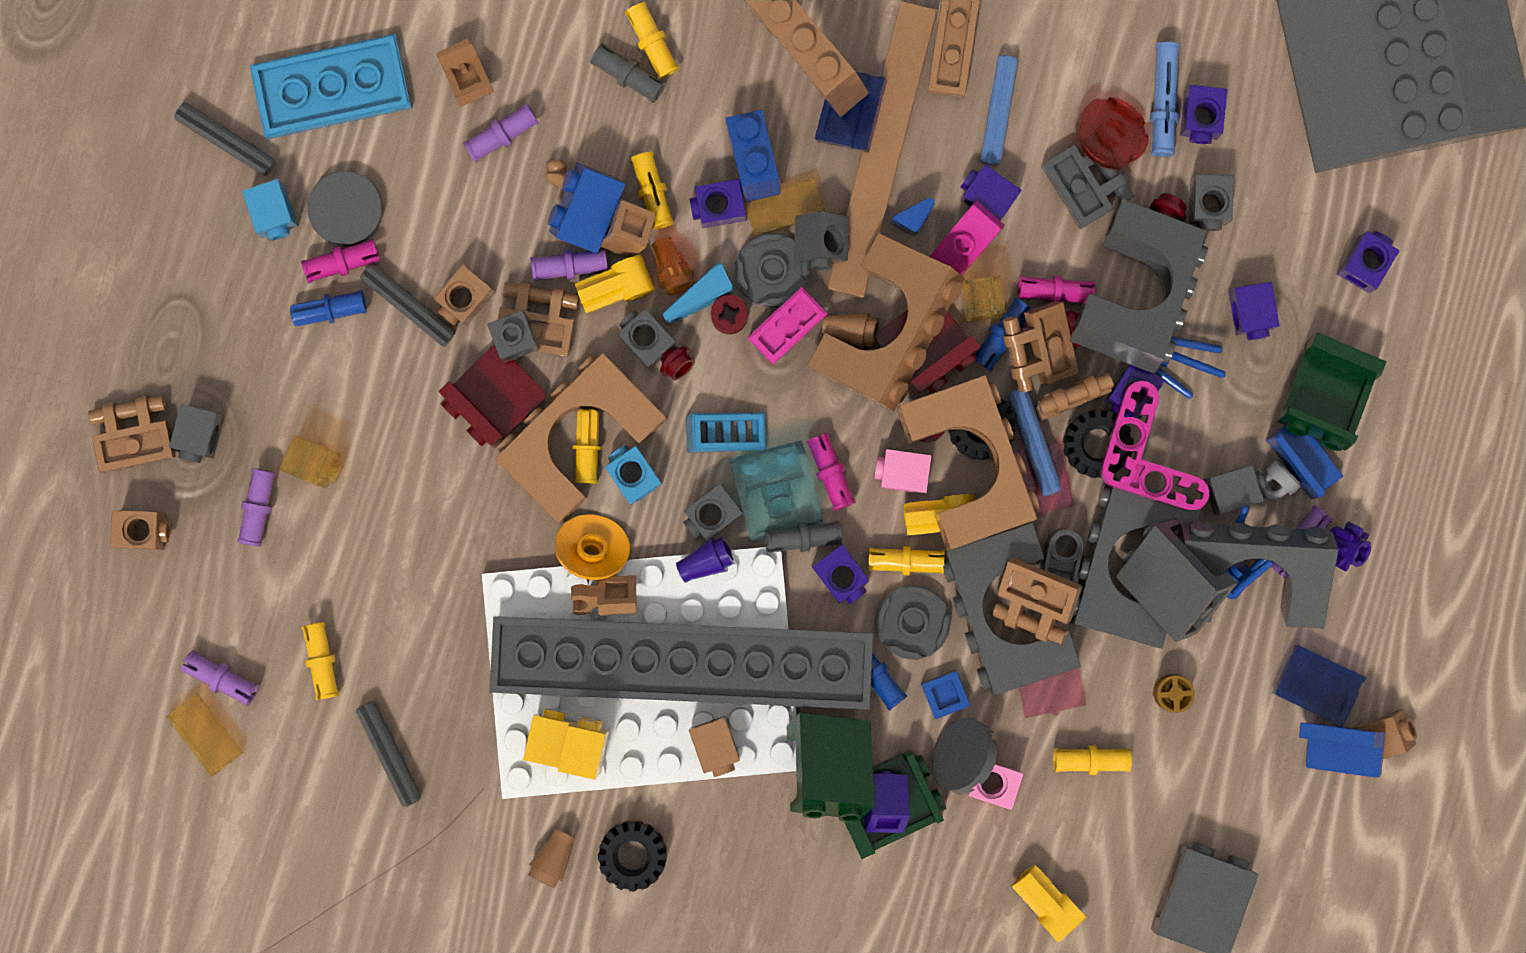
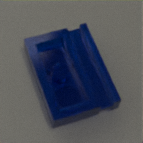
[815,72,887,153]
[1272,645,1366,727]

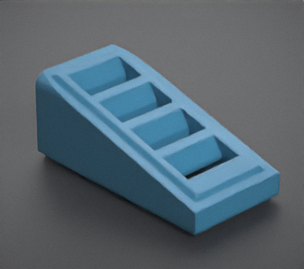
[663,262,734,325]
[686,412,766,453]

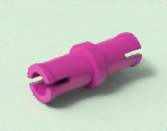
[301,239,380,284]
[1017,275,1096,303]
[806,433,856,511]

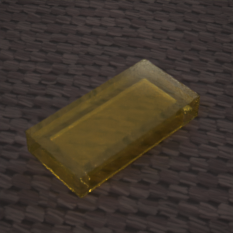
[743,177,826,237]
[166,693,244,777]

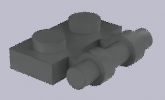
[1041,133,1135,229]

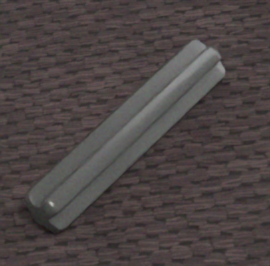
[174,103,276,176]
[360,264,455,346]
[356,701,421,807]

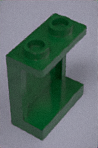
[1276,332,1387,451]
[786,712,875,822]
[844,749,947,859]

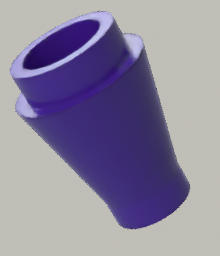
[676,537,735,583]

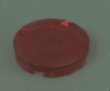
[1075,97,1149,170]

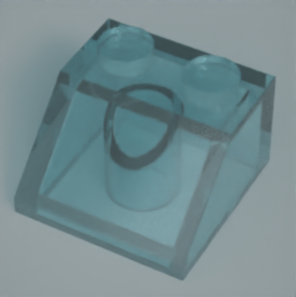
[729,440,823,541]

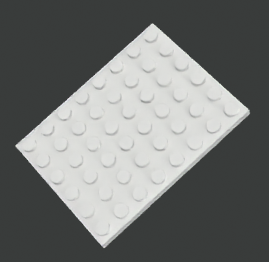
[482,547,797,799]

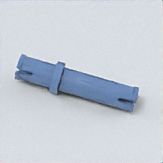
[1150,42,1180,157]

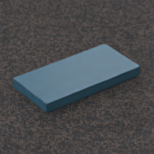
[249,34,412,140]

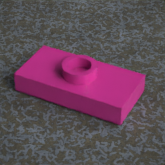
[929,201,1005,275]
[747,286,828,365]

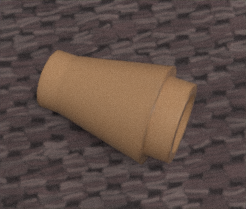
[822,313,879,350]
[528,829,575,888]

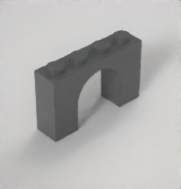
[1069,199,1208,374]
[1070,478,1201,649]
[1178,520,1338,629]
[943,523,1081,696]

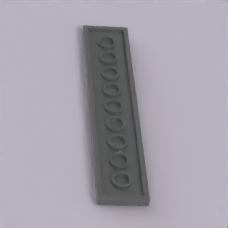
[489,616,873,710]

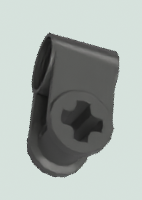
[1039,528,1083,584]

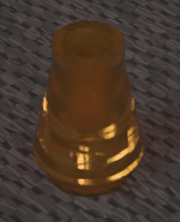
[651,237,695,295]

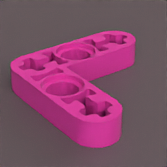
[1100,381,1209,511]

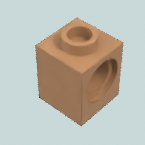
[600,200,656,257]
[434,265,495,327]
[110,510,171,550]
[689,716,740,777]

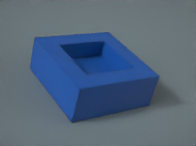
[921,670,970,719]

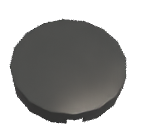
[308,171,383,246]
[736,233,809,307]
[875,585,951,660]
[932,718,998,794]

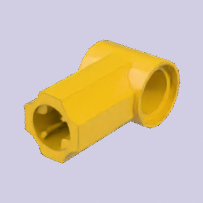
[575,255,655,314]
[903,493,976,536]
[1011,864,1086,943]

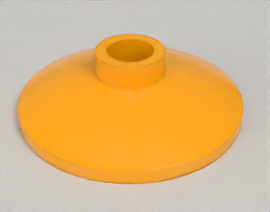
[555,514,630,580]

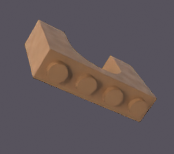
[744,0,869,117]
[807,233,965,412]
[495,353,667,524]
[896,375,1039,551]

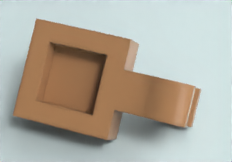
[571,575,637,615]

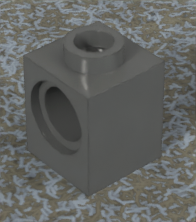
[1189,174,1234,231]
[794,211,849,270]
[618,309,677,370]
[487,310,540,363]
[169,404,225,463]
[1203,465,1266,515]
[683,484,743,541]

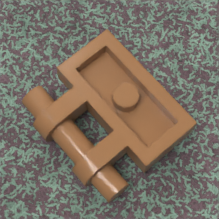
[493,281,579,358]
[1002,301,1079,393]
[1034,373,1114,422]
[88,395,176,473]
[993,557,1082,645]

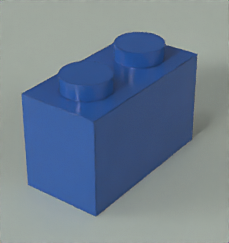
[726,109,781,202]
[548,162,625,254]

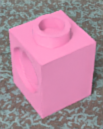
[874,449,931,494]
[967,763,1023,810]

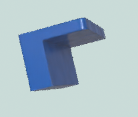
[1266,425,1344,499]
[1299,723,1386,778]

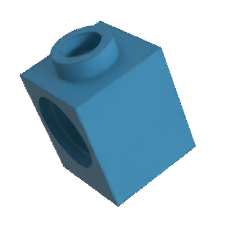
[242,179,298,241]
[605,445,663,505]

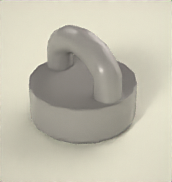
[1263,460,1301,500]

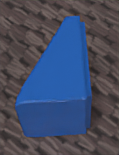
[890,197,935,237]

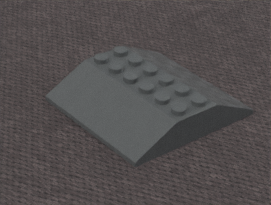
[1276,0,1526,173]

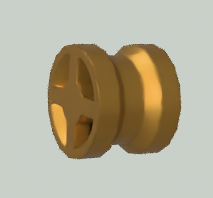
[1153,674,1195,713]

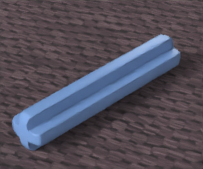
[981,55,1018,166]
[1009,389,1061,496]

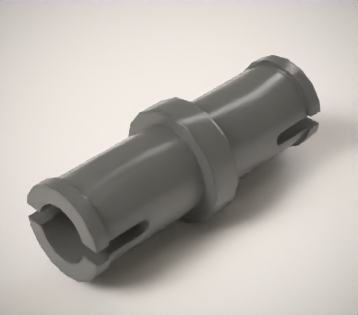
[590,43,666,103]
[764,521,843,554]

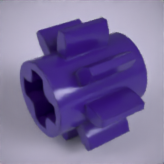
[1330,521,1371,572]

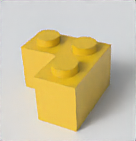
[523,708,610,780]

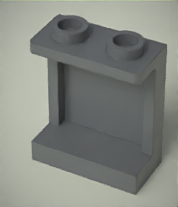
[1116,519,1238,642]
[1151,842,1259,953]

